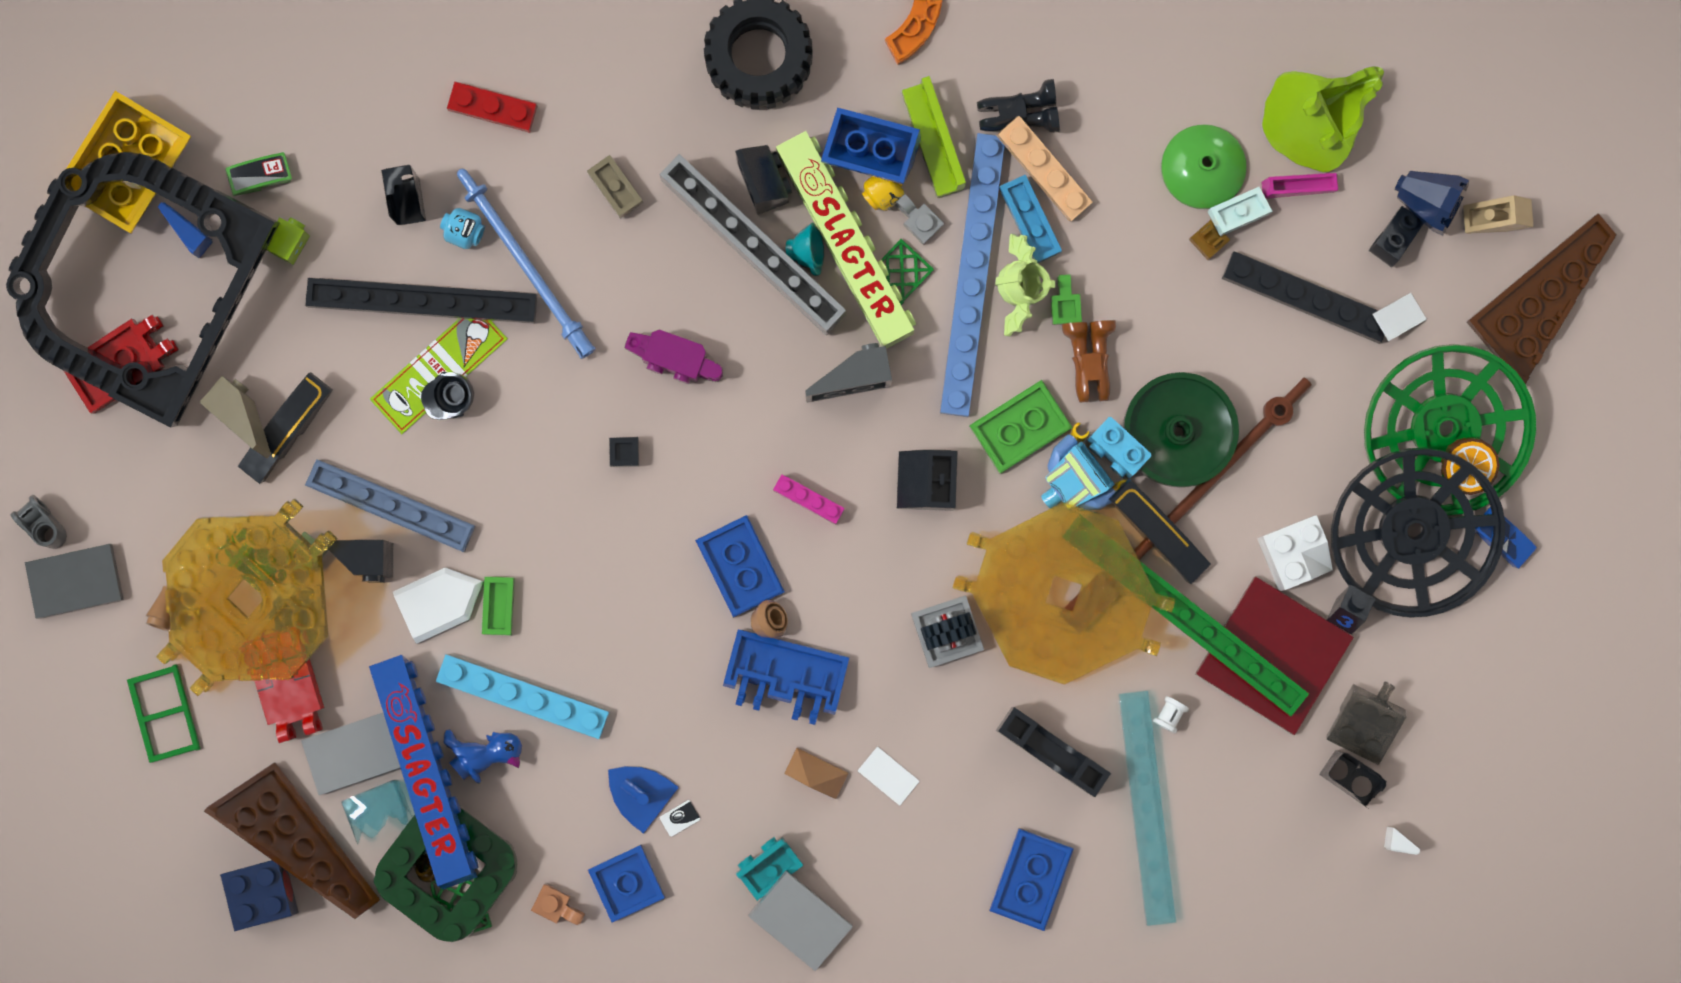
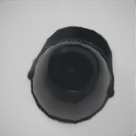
[421,371,474,420]

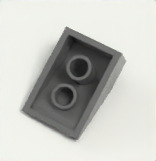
[805,343,892,403]

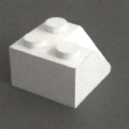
[1257,515,1333,591]

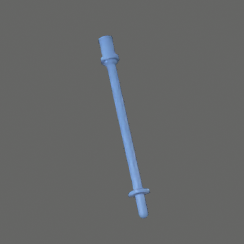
[457,169,596,359]

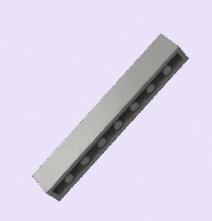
[659,154,846,336]

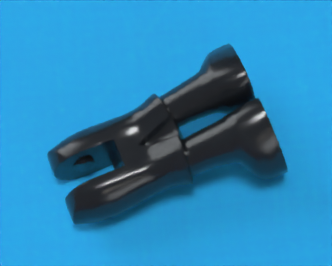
[977,79,1060,133]

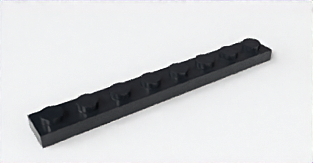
[305,278,537,324]

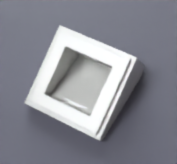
[1384,827,1420,855]

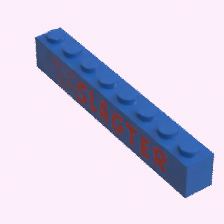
[369,655,479,889]

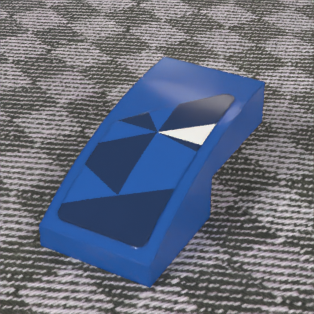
[1475,507,1537,569]

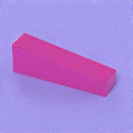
[1261,173,1338,199]

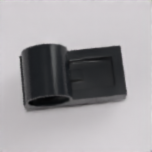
[1369,206,1424,268]

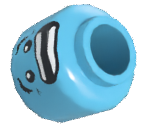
[440,208,485,249]

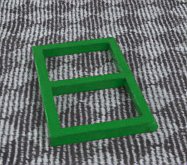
[127,664,201,763]

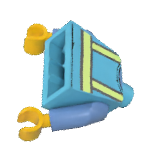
[1041,423,1127,511]

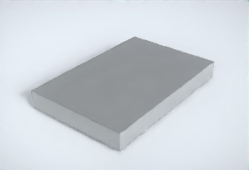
[301,713,400,795]
[748,870,853,971]

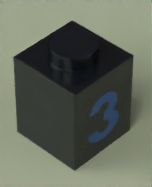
[1327,585,1375,635]

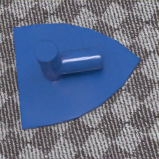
[608,766,679,834]

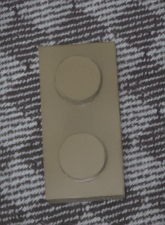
[587,155,643,219]

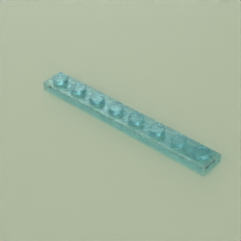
[1118,691,1176,926]

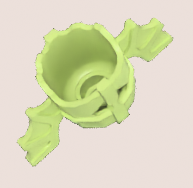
[995,234,1055,336]

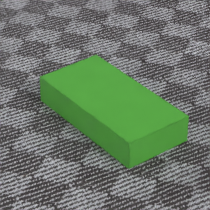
[482,577,515,636]

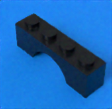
[996,707,1111,797]

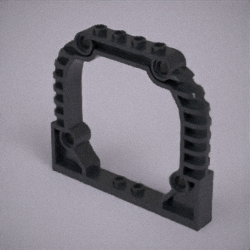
[6,152,280,428]

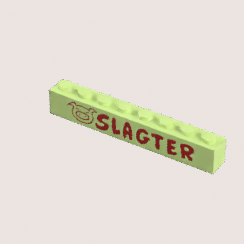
[776,131,916,349]

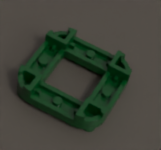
[374,807,517,942]

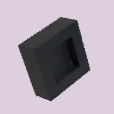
[609,437,639,467]

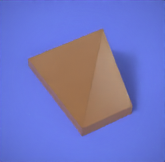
[784,748,848,799]

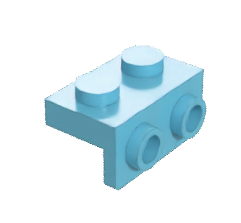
[1087,417,1151,479]

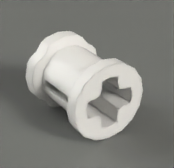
[1153,696,1189,734]

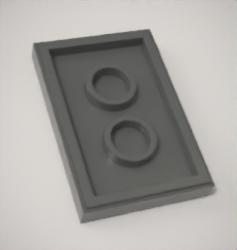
[25,544,124,619]

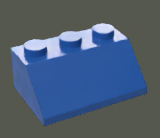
[821,107,921,185]

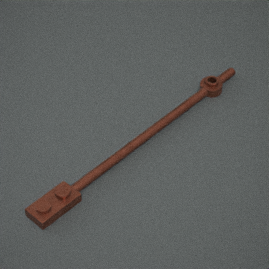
[1058,377,1312,634]

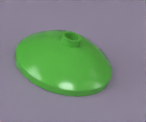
[1161,125,1247,209]

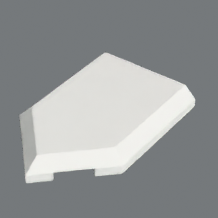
[393,568,484,644]

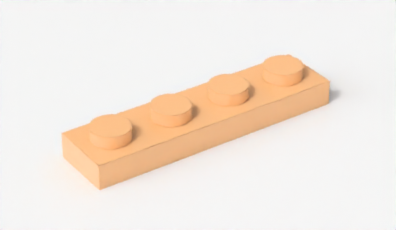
[996,116,1092,221]

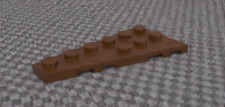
[1467,213,1617,384]
[204,762,380,919]

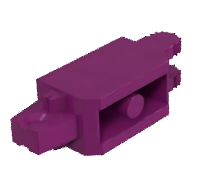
[624,329,723,384]

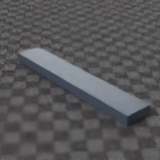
[305,459,476,552]

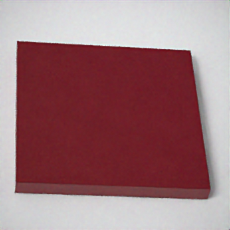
[1195,576,1354,735]

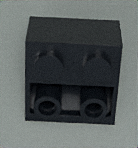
[897,450,958,511]

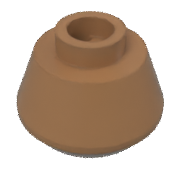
[751,600,788,638]

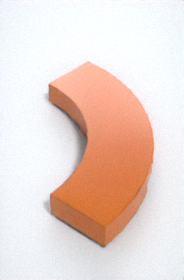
[885,0,942,65]

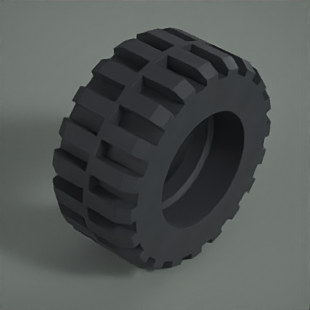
[704,0,813,110]

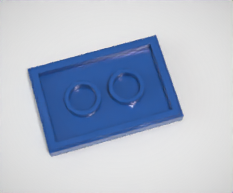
[695,515,785,618]
[989,828,1073,931]

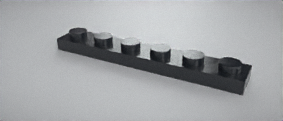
[1222,251,1384,344]

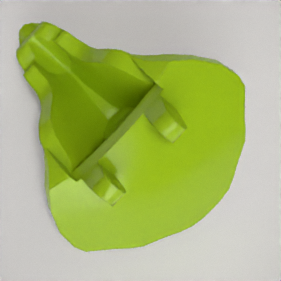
[1262,66,1384,172]

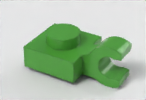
[1051,274,1082,325]

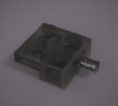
[1326,682,1407,765]

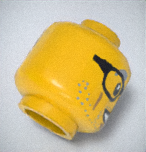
[862,176,905,211]

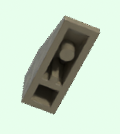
[200,376,271,459]

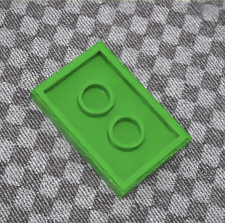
[969,380,1073,474]

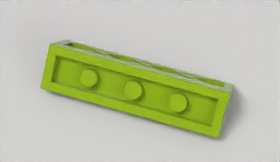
[901,76,966,198]

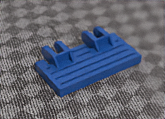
[723,629,849,725]

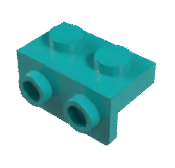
[736,837,803,901]

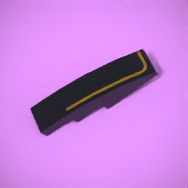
[237,372,333,484]
[1109,479,1211,584]

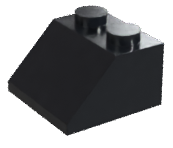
[735,145,792,215]
[325,540,394,583]

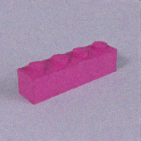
[773,474,845,525]

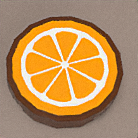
[1441,437,1500,495]

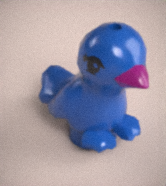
[444,729,522,784]

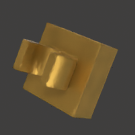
[1189,220,1230,260]

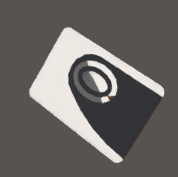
[660,800,700,837]

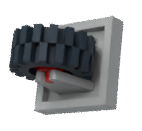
[911,595,984,668]

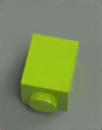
[267,217,310,265]

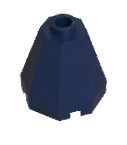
[1395,171,1469,236]

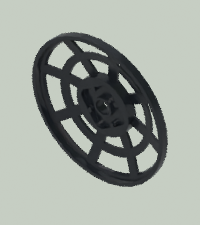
[1331,447,1505,618]

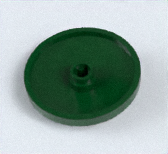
[1123,372,1239,488]

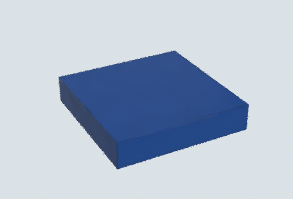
[588,845,665,923]

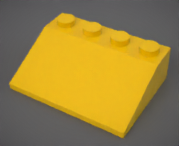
[66,91,191,234]

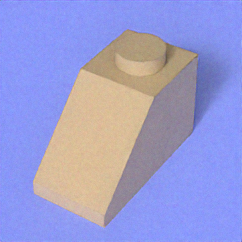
[1463,195,1533,234]

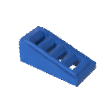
[158,202,213,258]

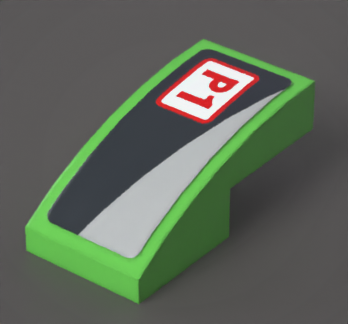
[225,152,292,196]

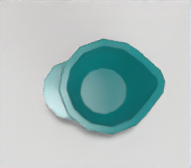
[785,222,824,276]

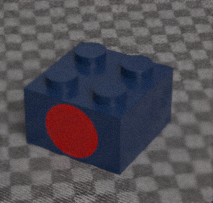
[220,860,299,932]

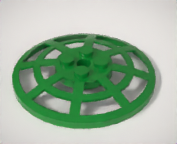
[1364,344,1536,515]

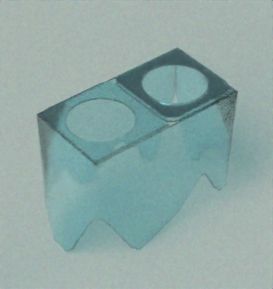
[341,780,413,844]

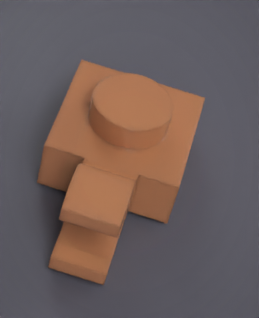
[531,884,585,925]

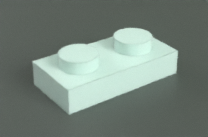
[1208,187,1272,237]

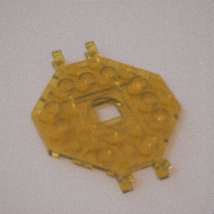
[156,499,338,696]
[952,502,1176,685]

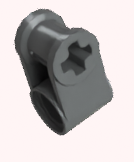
[10,495,67,549]

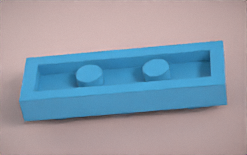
[999,174,1062,263]

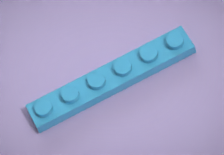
[436,654,609,739]

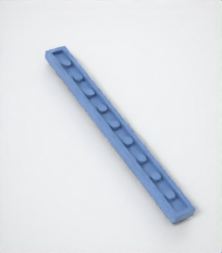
[940,133,1005,417]

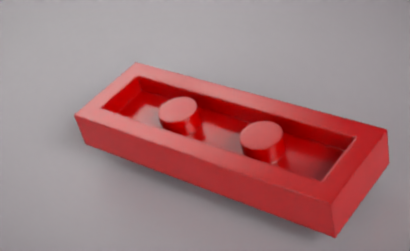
[447,81,538,133]

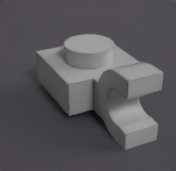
[895,194,944,244]

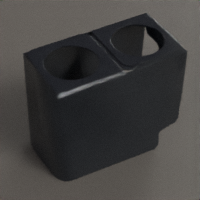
[381,165,426,225]
[1319,750,1387,809]

